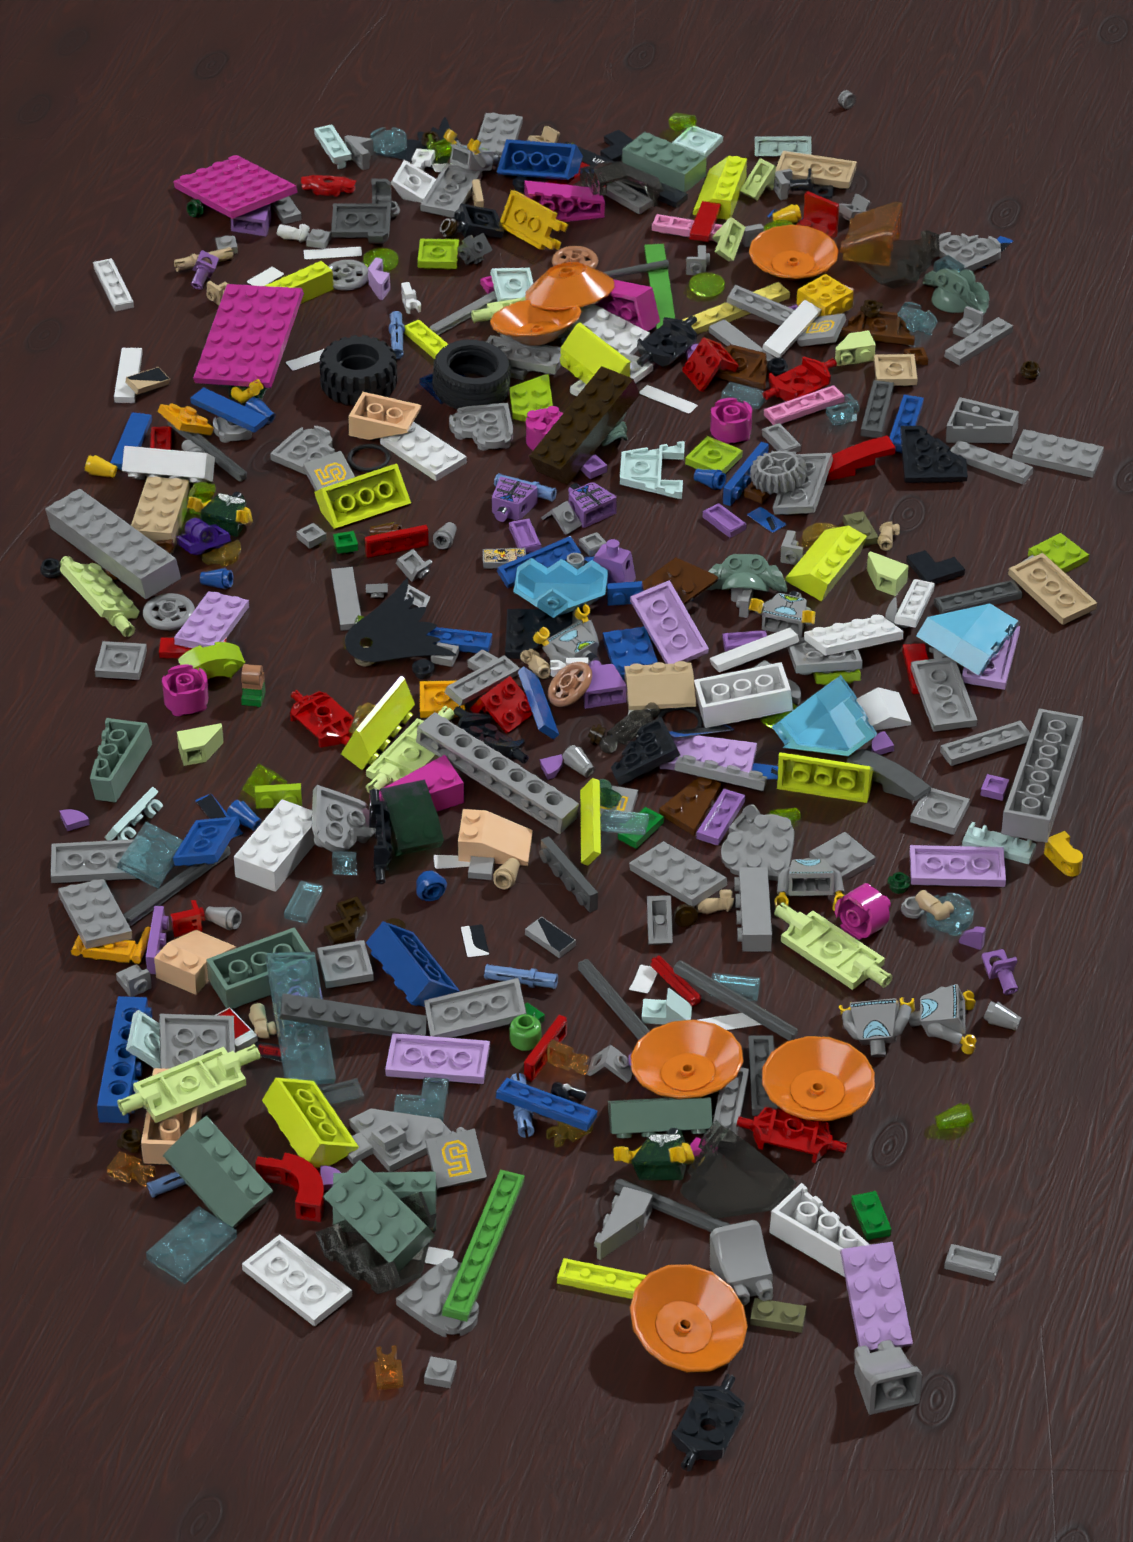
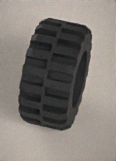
[319,335,397,406]

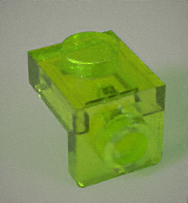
[426,134,452,158]
[188,482,216,514]

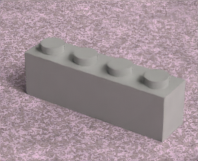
[734,867,772,952]

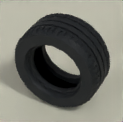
[432,340,511,410]

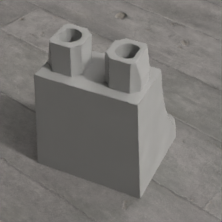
[710,1220,773,1305]
[854,1340,922,1415]

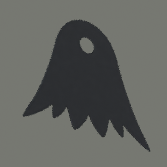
[376,117,463,169]
[345,578,457,662]

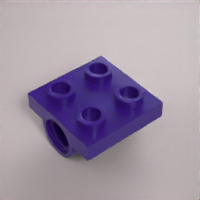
[176,518,231,555]

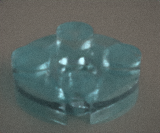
[370,127,407,157]
[897,302,938,335]
[926,893,974,936]

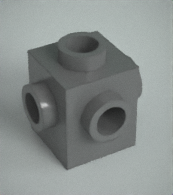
[457,233,492,265]

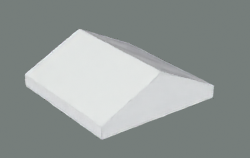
[391,160,436,203]
[856,688,911,730]

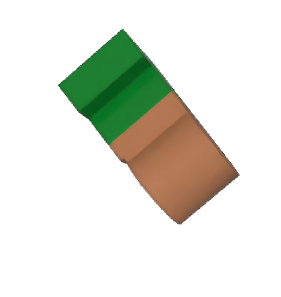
[241,664,265,707]

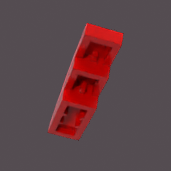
[826,435,895,481]

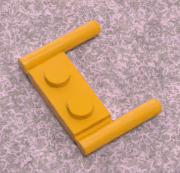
[71,927,151,964]

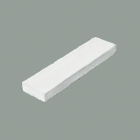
[93,259,134,311]
[762,300,821,358]
[114,348,143,403]
[894,579,935,628]
[710,628,799,672]

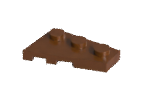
[659,776,721,836]

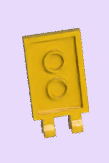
[500,190,568,250]

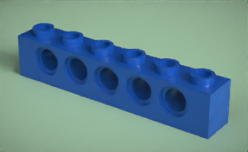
[97,996,152,1123]

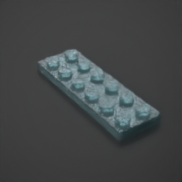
[265,952,336,1084]

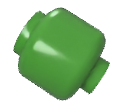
[510,1014,541,1051]

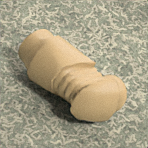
[877,521,900,551]
[520,649,551,679]
[696,889,734,915]
[915,890,954,921]
[249,1003,277,1039]

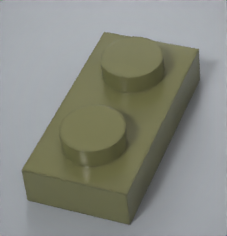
[843,511,878,547]
[750,1298,806,1333]

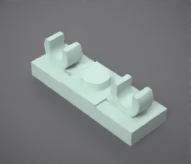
[314,125,351,169]
[755,136,812,156]
[104,787,163,841]
[962,822,1036,864]

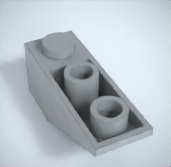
[594,1187,653,1260]

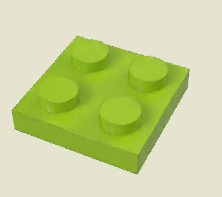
[418,239,459,269]
[685,436,743,474]
[1028,533,1089,573]

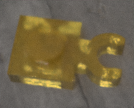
[546,1121,593,1147]

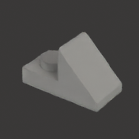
[344,135,374,170]
[647,896,673,945]

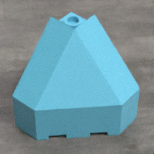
[514,558,608,618]
[916,604,1020,676]
[772,675,877,756]

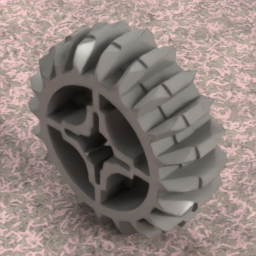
[750,449,807,495]

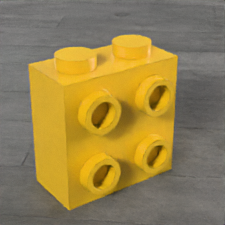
[797,274,854,317]

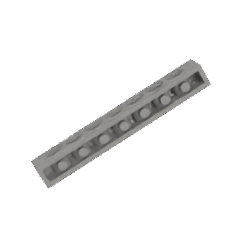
[416,712,579,834]

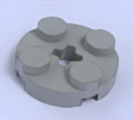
[213,417,253,443]

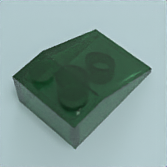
[380,779,444,856]

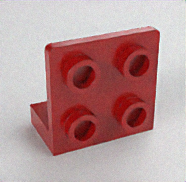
[796,192,839,240]
[682,337,739,392]
[470,676,533,734]

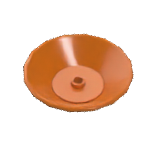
[749,225,839,281]
[525,262,614,310]
[490,299,582,346]
[630,1020,743,1099]
[762,1036,875,1121]
[630,1265,748,1372]

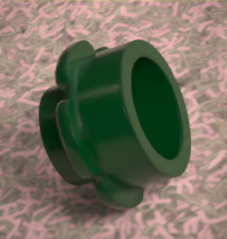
[187,199,204,217]
[887,872,911,894]

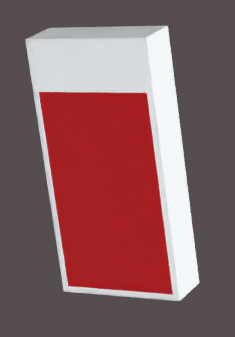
[216,1007,258,1051]

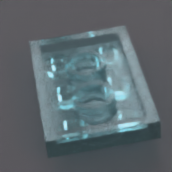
[117,822,183,889]
[146,1206,237,1284]

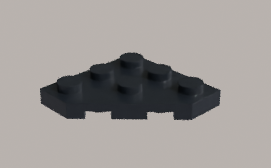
[900,426,968,483]
[505,609,573,659]
[611,717,681,786]

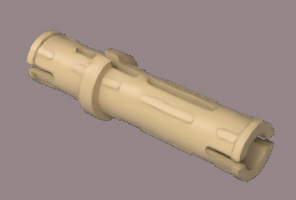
[174,247,233,272]

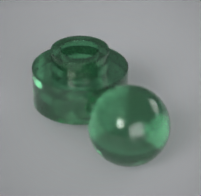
[599,779,622,808]

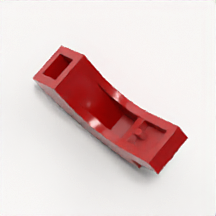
[255,1153,325,1222]

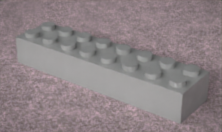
[45,489,181,599]
[1001,709,1083,843]

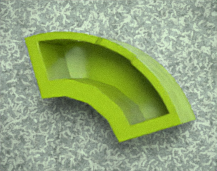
[178,642,245,679]

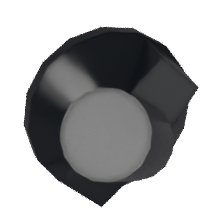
[551,1082,587,1100]

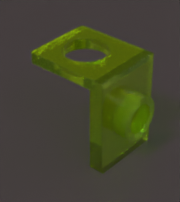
[242,764,288,800]

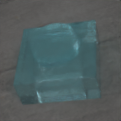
[332,851,357,875]

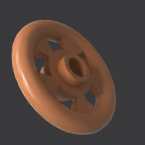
[552,246,598,269]
[548,662,592,707]

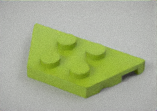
[510,374,553,421]

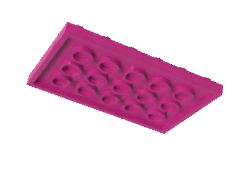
[173,155,298,219]
[193,284,304,388]

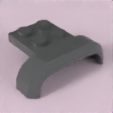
[331,179,391,244]

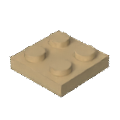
[874,354,917,386]

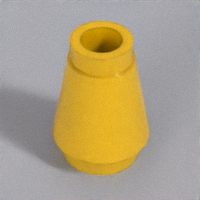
[772,204,802,225]
[85,455,117,478]

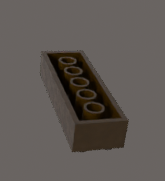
[529,366,640,485]

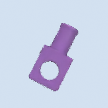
[191,250,219,290]
[981,949,1019,995]

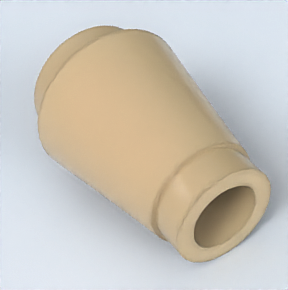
[493,858,520,889]

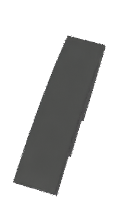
[847,749,931,801]

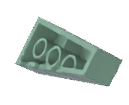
[90,718,152,802]

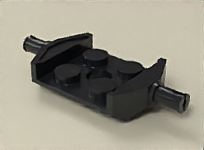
[637,315,697,367]
[454,706,529,764]
[369,789,392,884]
[672,1374,745,1471]

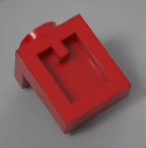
[171,900,205,937]

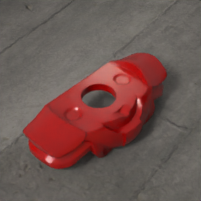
[301,175,356,197]

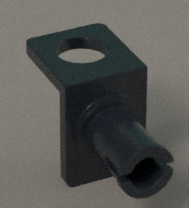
[790,168,833,199]

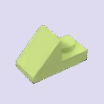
[740,158,776,200]
[712,217,746,262]

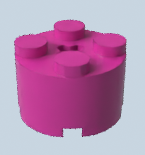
[710,398,752,444]
[526,406,563,450]
[162,664,209,716]
[835,883,891,940]

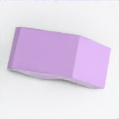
[368,258,390,300]

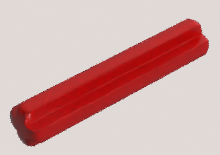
[650,955,702,1006]

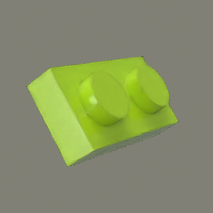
[813,669,861,685]
[255,783,302,809]

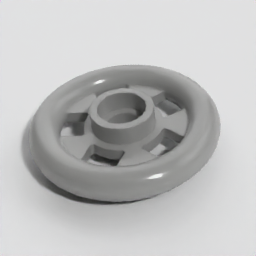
[328,260,368,291]
[143,593,195,630]

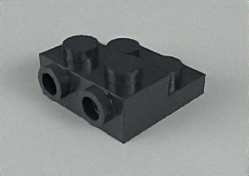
[454,203,504,238]

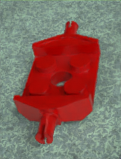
[762,357,837,402]
[290,690,357,747]
[736,1107,847,1163]

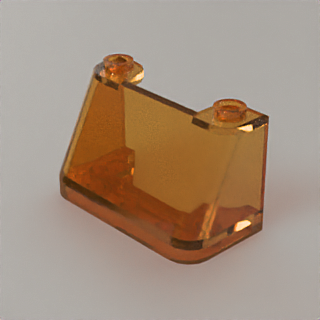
[840,201,903,266]

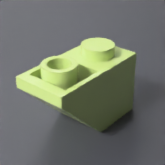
[835,331,876,366]
[867,551,908,596]
[177,723,224,766]

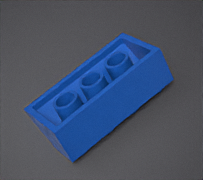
[497,139,583,180]
[366,921,460,1007]

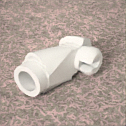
[277,224,310,243]

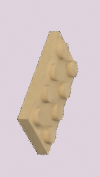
[776,151,857,189]
[1008,553,1097,625]

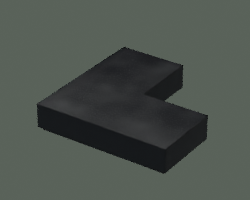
[600,129,634,163]
[906,550,965,584]

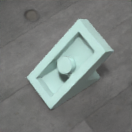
[642,988,692,1025]

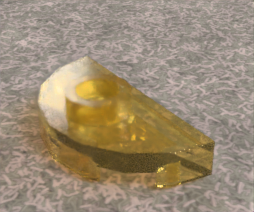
[802,523,838,548]
[202,539,241,567]
[349,702,375,734]

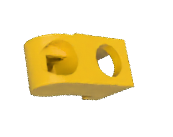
[1044,831,1083,877]

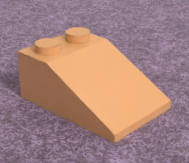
[349,392,421,440]
[458,809,533,866]
[154,930,236,995]

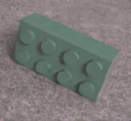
[622,132,707,193]
[206,927,316,1009]
[323,1160,435,1272]

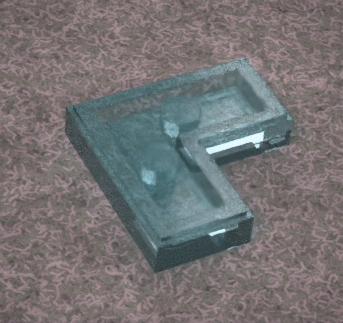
[394,1077,449,1122]

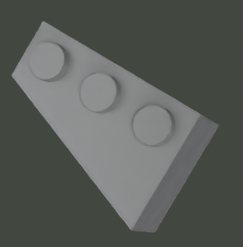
[946,397,1019,443]

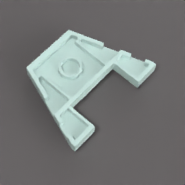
[620,441,685,499]

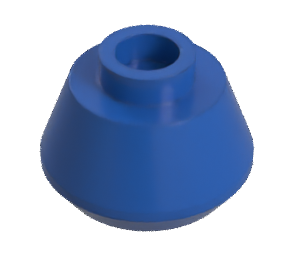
[416,871,447,901]

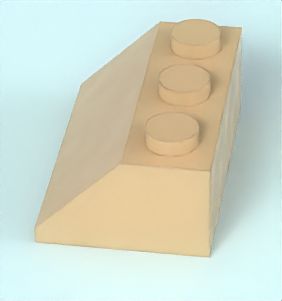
[624,661,696,710]

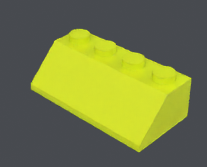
[693,156,747,220]
[265,261,334,304]
[560,322,630,384]
[314,463,411,529]
[785,526,867,602]
[341,676,415,770]
[777,753,873,803]
[262,1077,359,1168]

